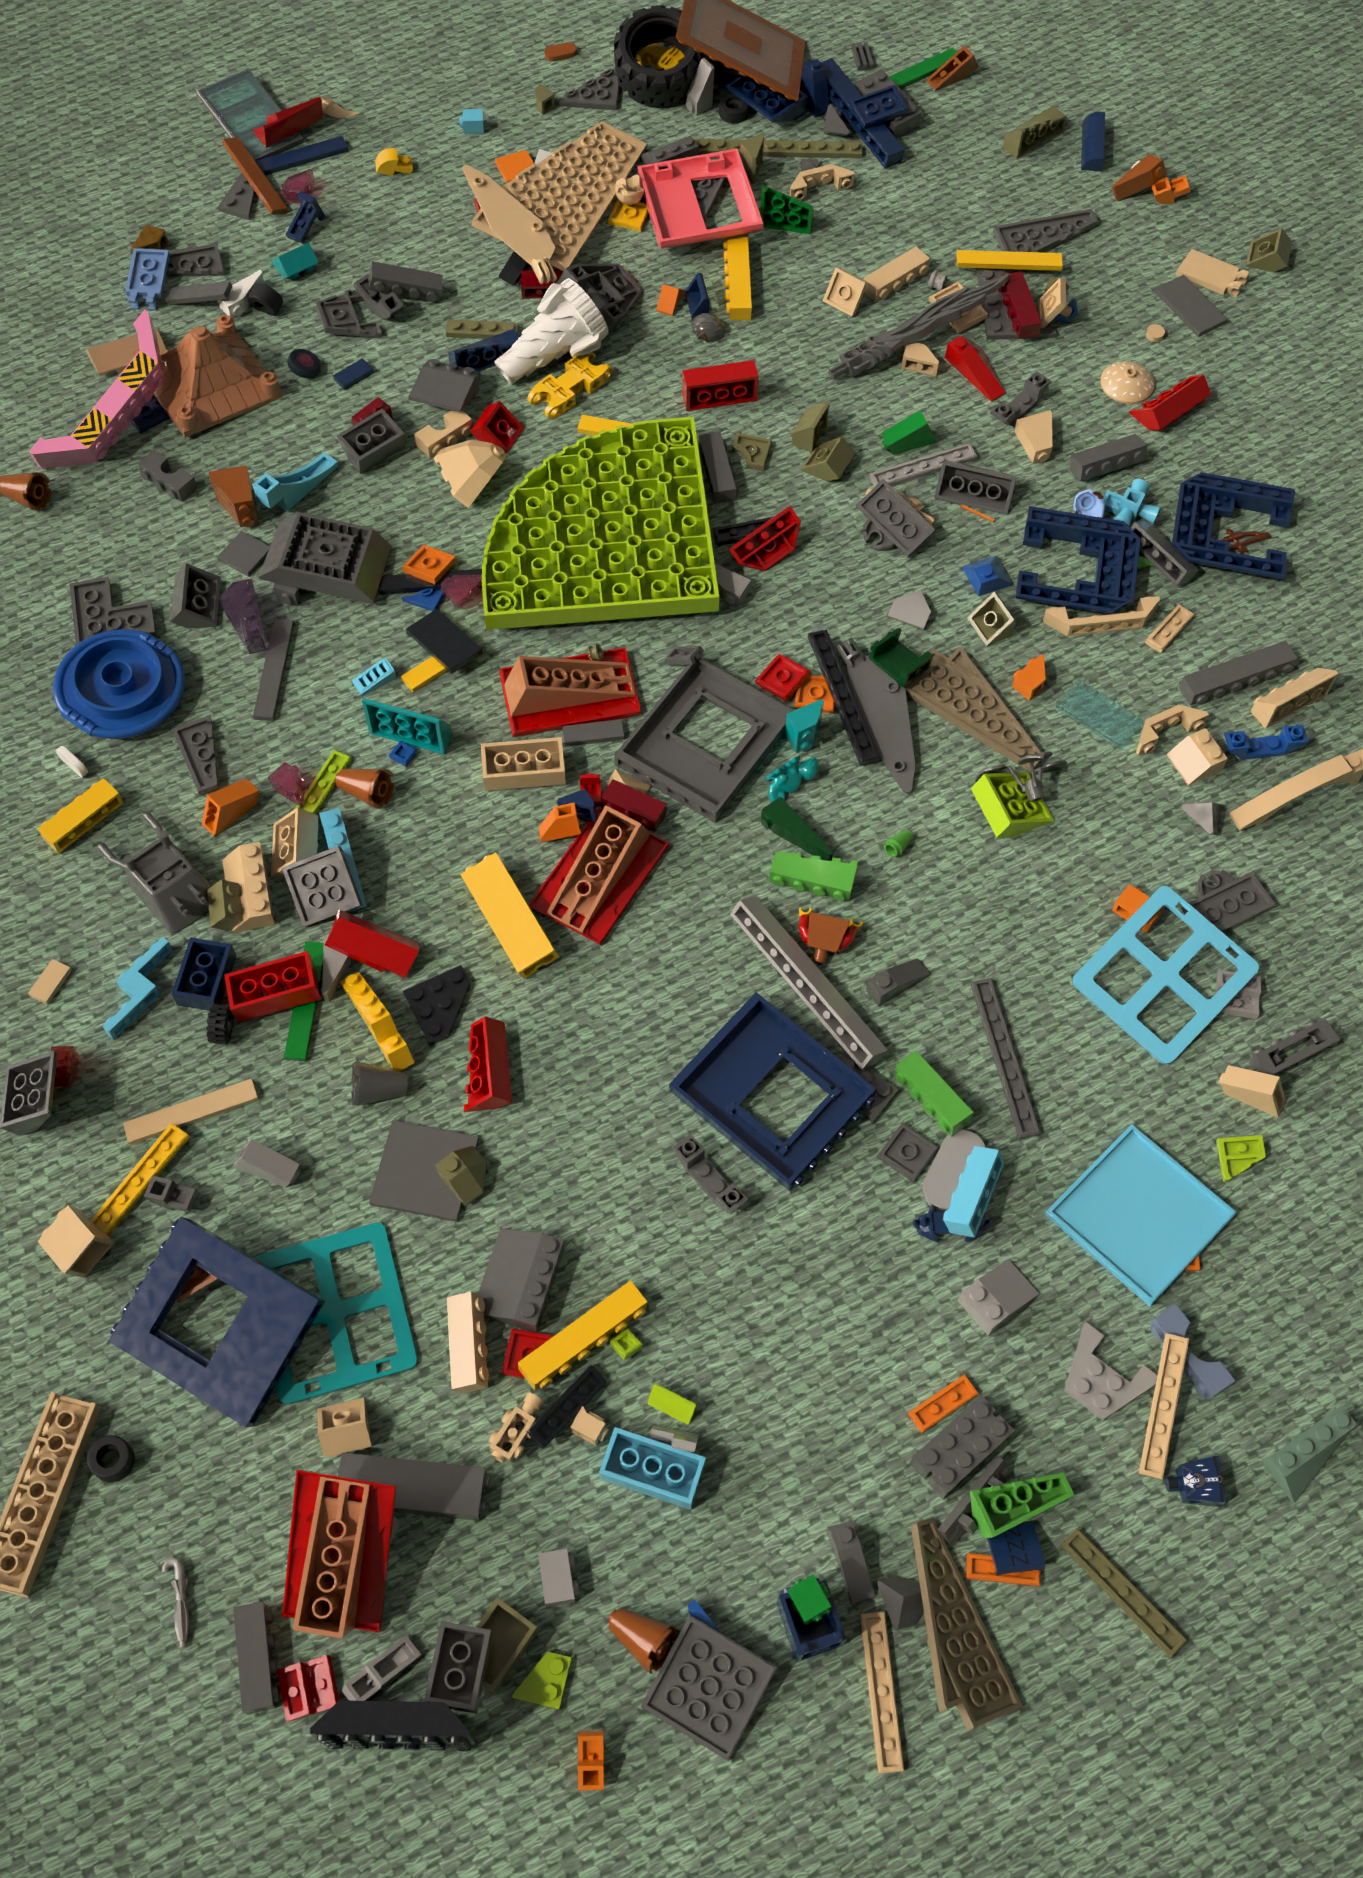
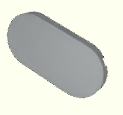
[922,1130,985,1211]

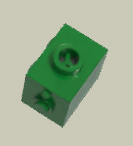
[787,1574,832,1625]

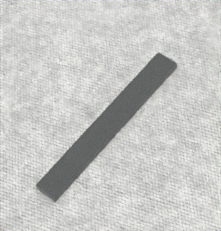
[970,978,1041,1140]

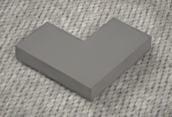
[650,1425,699,1452]

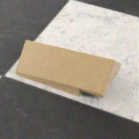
[85,328,167,376]

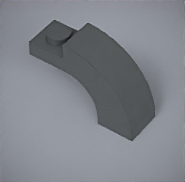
[354,274,404,319]

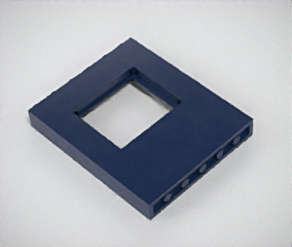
[669,992,876,1191]
[108,1217,325,1427]

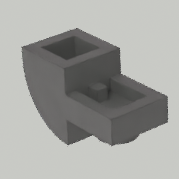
[144,1176,199,1212]

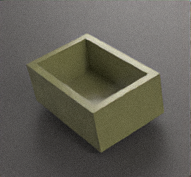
[476,1598,539,1696]

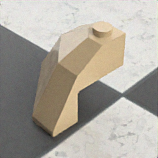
[434,440,507,508]

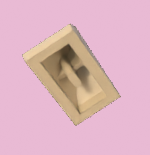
[606,769,651,794]

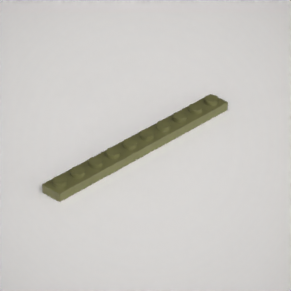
[694,139,862,158]

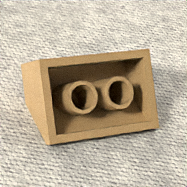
[271,807,319,878]

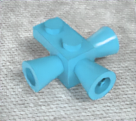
[1103,479,1161,527]

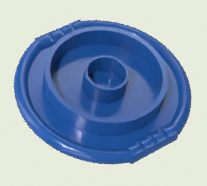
[53,629,185,739]

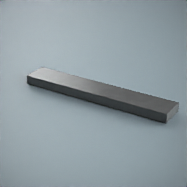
[253,619,294,721]

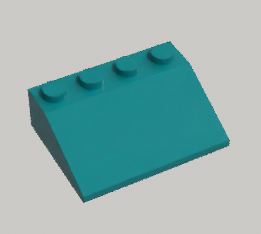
[362,698,453,755]

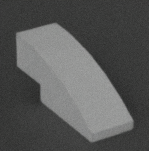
[342,1635,421,1701]

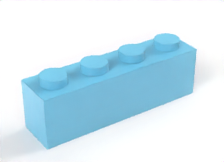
[943,1146,1005,1237]

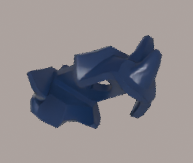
[912,1204,992,1242]

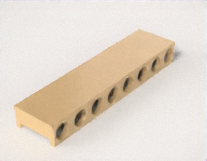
[0,1392,102,1598]

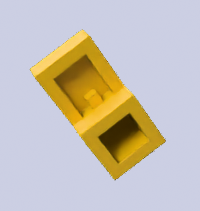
[375,148,413,176]

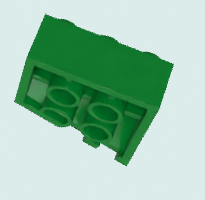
[760,185,815,234]

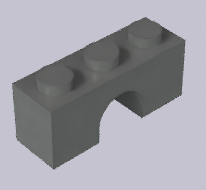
[138,450,197,502]

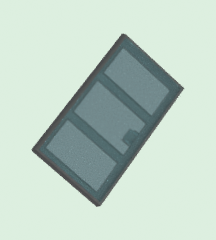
[196,68,304,161]

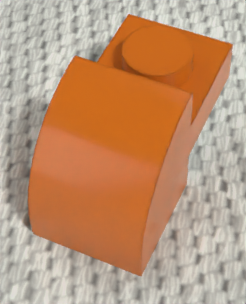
[1151,175,1191,204]
[578,1731,604,1790]

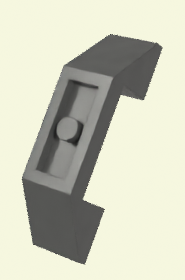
[990,371,1050,426]
[673,1134,748,1214]

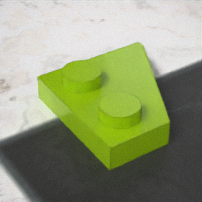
[1216,1135,1266,1182]
[512,1651,572,1710]

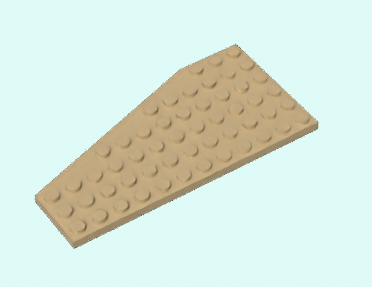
[471,121,647,271]

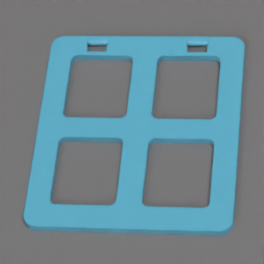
[1072,886,1259,1064]

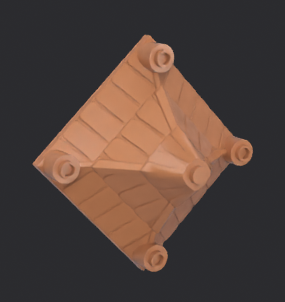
[134,315,283,438]

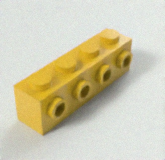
[38,778,123,854]

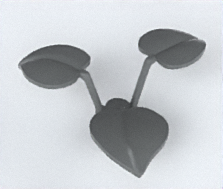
[975,751,1068,802]

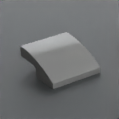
[1215,969,1261,1019]

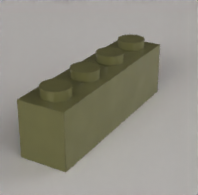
[1003,106,1067,159]

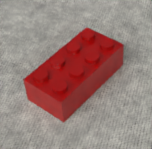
[682,360,759,411]
[224,951,322,1023]

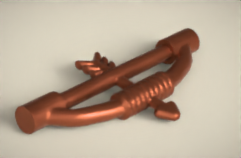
[1222,528,1270,554]

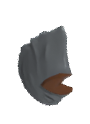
[691,313,724,342]

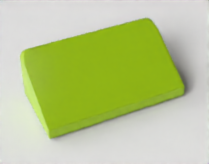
[647,1383,697,1425]

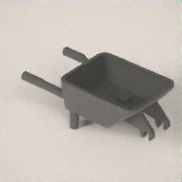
[98,812,212,933]

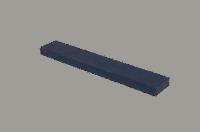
[255,136,348,176]

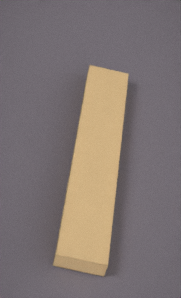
[123,1079,259,1145]
[1139,1333,1189,1480]
[860,1612,904,1774]

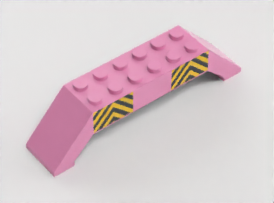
[29,310,165,469]

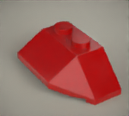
[728,506,801,571]

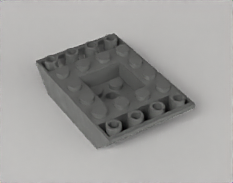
[259,512,392,604]

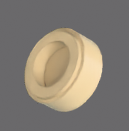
[1146,324,1165,342]

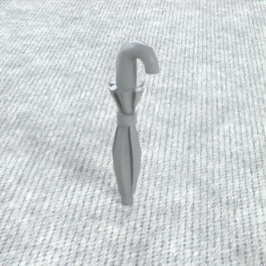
[162,1557,189,1648]

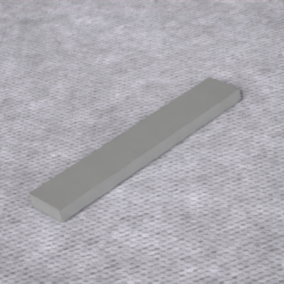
[869,443,977,487]

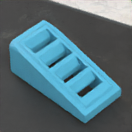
[352,658,396,696]

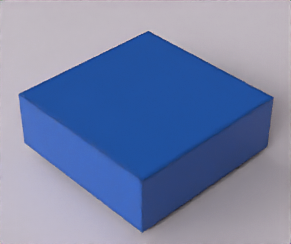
[389,741,417,767]

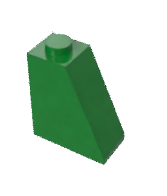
[882,410,937,455]

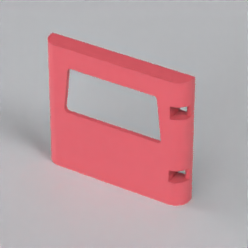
[637,149,763,249]

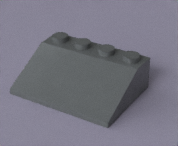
[478,1229,565,1333]

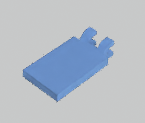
[125,248,170,311]

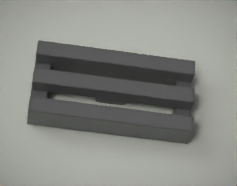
[851,42,874,71]
[665,646,704,665]

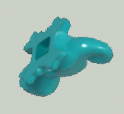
[765,755,820,802]

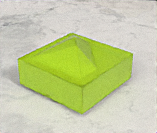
[610,1329,643,1361]

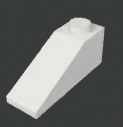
[217,270,265,318]

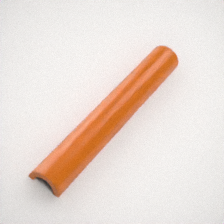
[960,504,995,522]

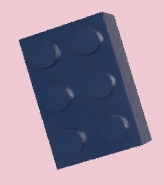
[172,937,236,1011]

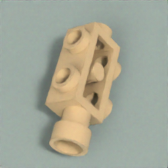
[489,1392,544,1464]

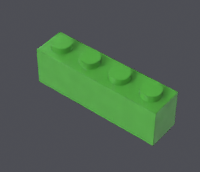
[895,1051,973,1137]

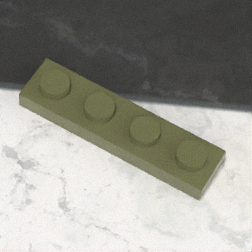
[446,319,519,339]

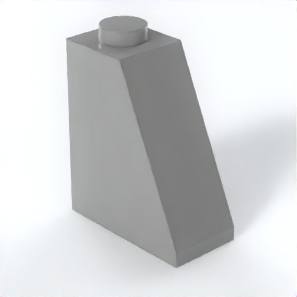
[232,1139,299,1187]

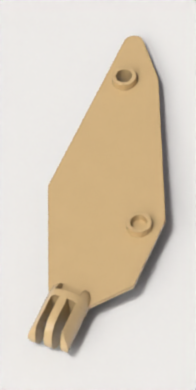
[462,165,557,284]

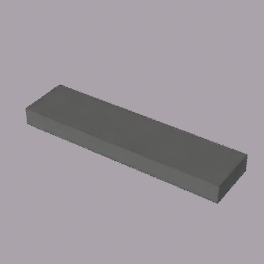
[165,281,233,305]

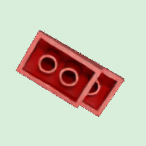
[253,96,323,148]
[324,910,419,978]

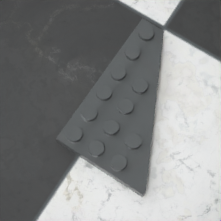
[976,268,1056,340]

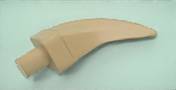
[318,95,359,118]

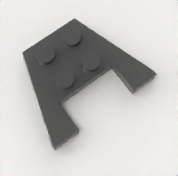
[316,289,382,338]

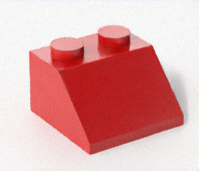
[470,401,524,453]

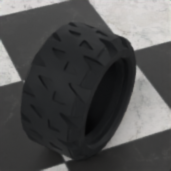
[614,5,704,108]

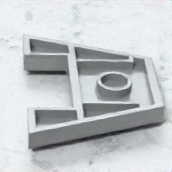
[1064,1321,1157,1420]

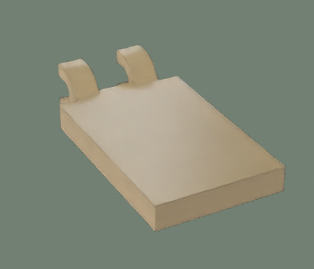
[1176,249,1250,297]

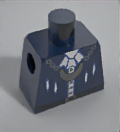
[1165,1456,1226,1507]

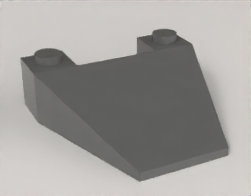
[556,264,643,333]

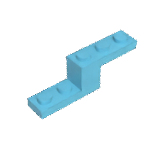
[103,937,173,1040]

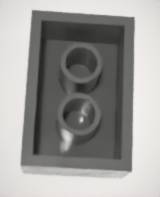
[424,1621,493,1714]

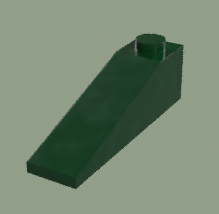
[760,796,833,861]

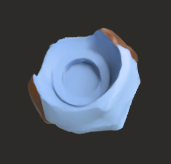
[1073,489,1106,518]

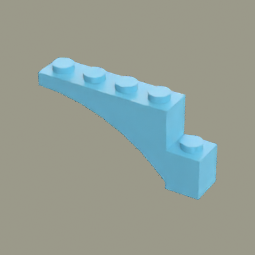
[252,453,339,512]
[319,808,367,912]

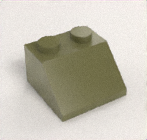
[1246,228,1292,272]
[791,401,830,452]
[801,436,855,482]

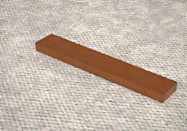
[222,137,288,215]

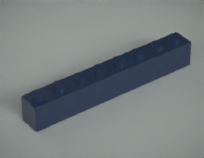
[821,58,905,169]

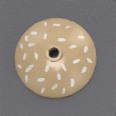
[1100,361,1155,404]

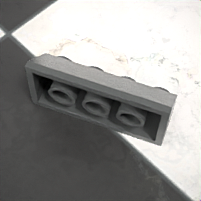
[934,459,1017,514]

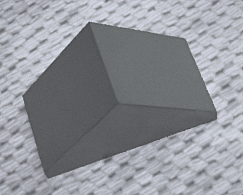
[824,104,851,137]

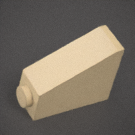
[1014,410,1052,463]
[1219,1065,1285,1118]

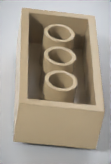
[481,737,566,791]

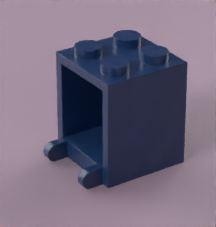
[776,1578,847,1662]

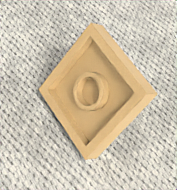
[823,267,868,316]
[1038,278,1072,329]

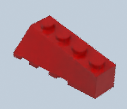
[1129,374,1211,431]
[464,1016,512,1112]

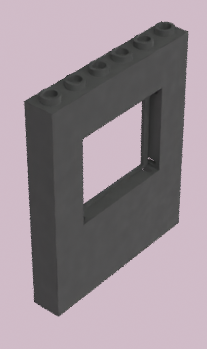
[614,658,794,823]

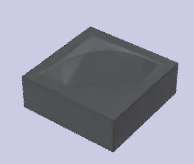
[800,159,818,171]

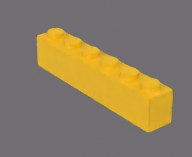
[723,233,752,320]
[518,1280,647,1391]

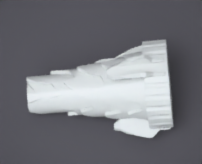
[495,278,609,385]

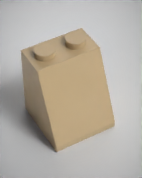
[38,1205,115,1278]

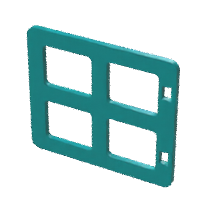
[254,1223,418,1405]

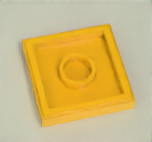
[608,199,649,232]

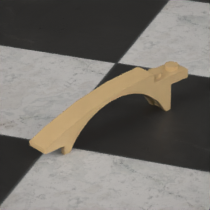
[1229,749,1363,831]

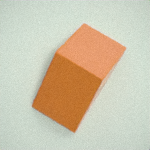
[656,284,685,316]

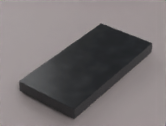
[406,609,483,674]

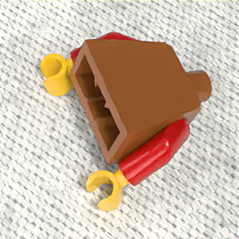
[798,907,863,964]

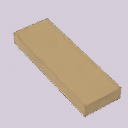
[1145,604,1195,653]

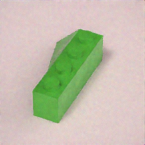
[769,851,858,901]
[970,1472,1074,1538]

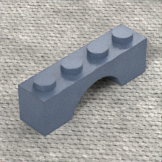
[1149,1304,1235,1401]

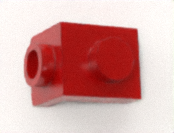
[580,773,601,806]

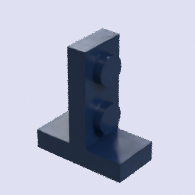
[285,192,325,244]

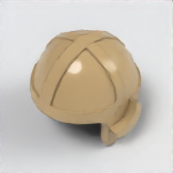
[614,175,644,206]

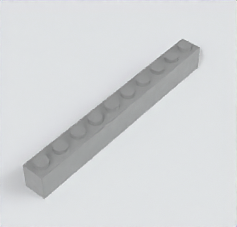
[730,896,888,1070]

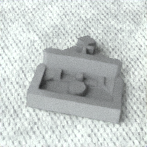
[888,590,931,630]

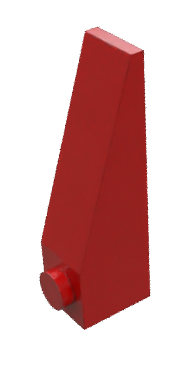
[945,336,1006,402]

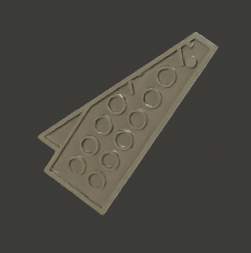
[904,646,1042,773]
[911,1517,1023,1731]

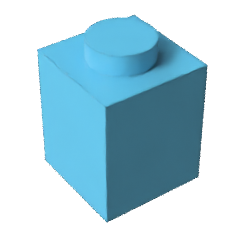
[459,109,484,134]

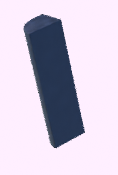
[1081,112,1105,172]

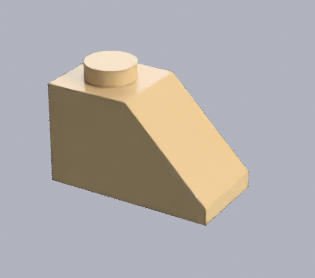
[901,342,939,376]

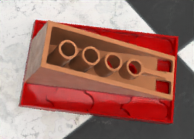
[499,647,641,737]
[528,805,670,945]
[282,1469,396,1639]

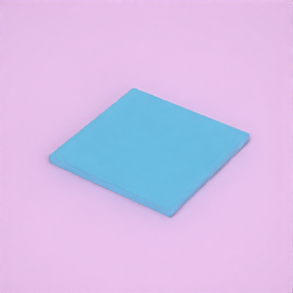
[1045,1124,1237,1307]

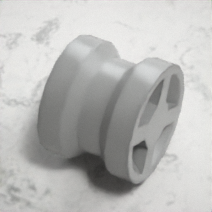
[928,271,947,291]

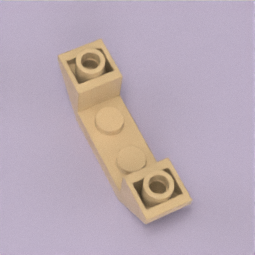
[790,164,855,201]
[1136,705,1209,755]

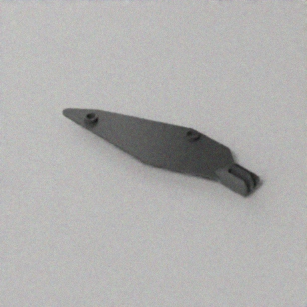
[835,637,916,793]

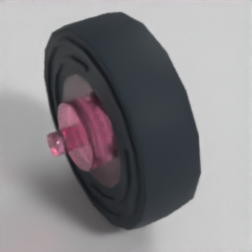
[287,349,321,378]

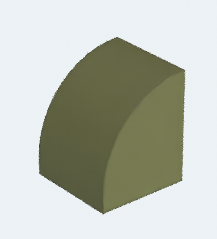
[535,84,555,115]

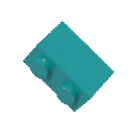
[270,243,319,280]
[785,699,824,753]

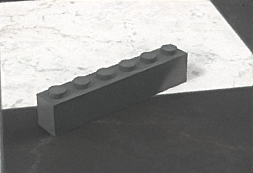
[1179,641,1298,706]

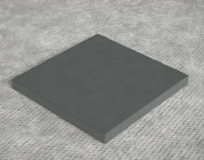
[369,1120,479,1222]
[641,1614,777,1761]

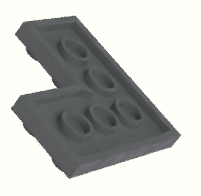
[69,577,156,645]

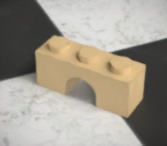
[414,410,473,459]

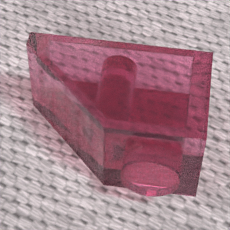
[281,169,315,205]
[440,574,482,608]
[268,762,305,807]

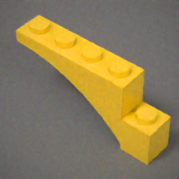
[340,972,415,1071]

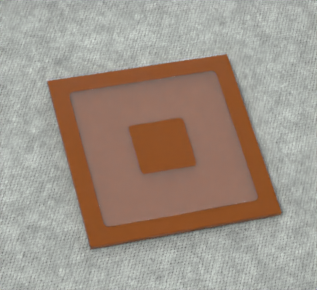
[676,0,805,101]

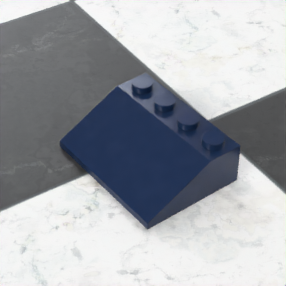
[726,75,808,123]

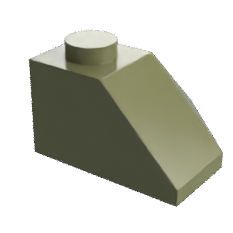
[435,1146,487,1207]

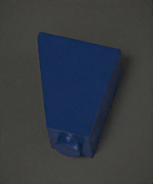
[800,59,829,118]

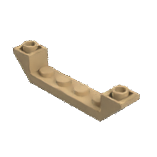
[1043,596,1160,636]

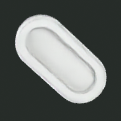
[55,746,88,778]

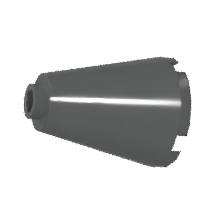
[351,1062,411,1106]

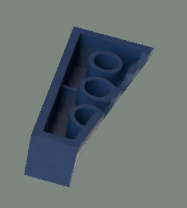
[448,329,519,371]

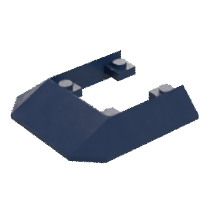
[1172,472,1295,580]
[1015,506,1141,614]

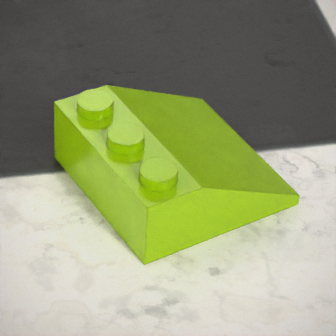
[971,772,1054,838]

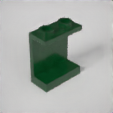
[869,628,933,687]

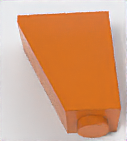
[202,779,259,837]

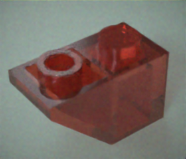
[50,1046,79,1089]

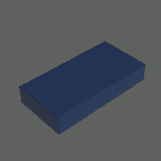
[333,358,374,390]

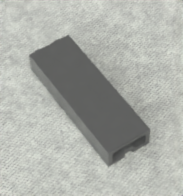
[338,1453,490,1521]

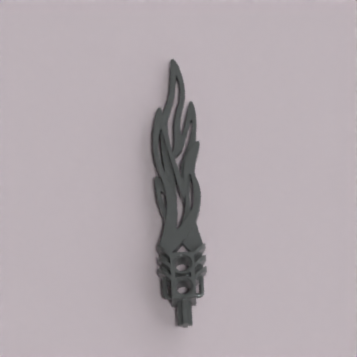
[828,273,1010,379]

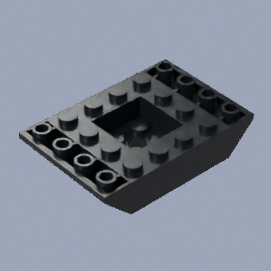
[310,1700,478,1752]

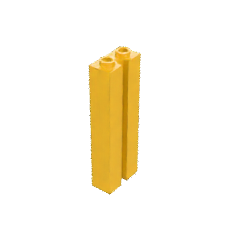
[460,852,559,979]

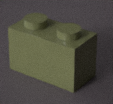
[207,879,243,931]

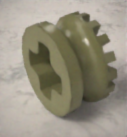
[587,643,604,661]

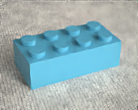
[599,1427,706,1510]

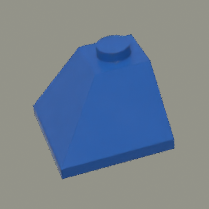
[962,555,1013,596]

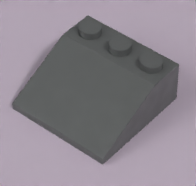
[408,359,480,412]
[0,1051,58,1136]

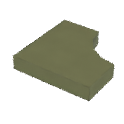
[732,433,772,471]

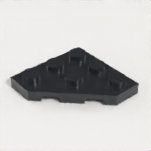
[403,965,471,1046]

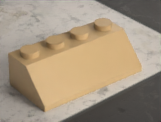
[1251,668,1338,729]
[222,842,275,933]

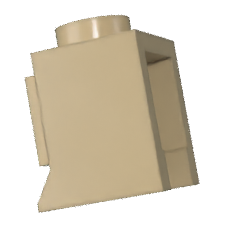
[570,1406,609,1446]

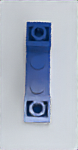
[1224,725,1308,760]

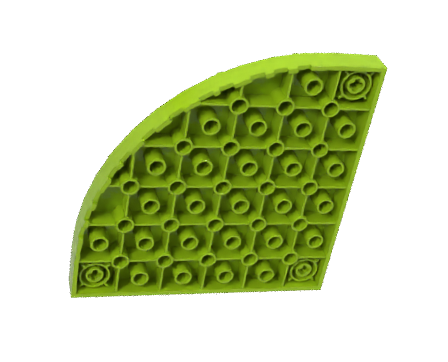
[482,417,719,630]

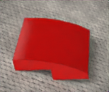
[277,1655,339,1722]

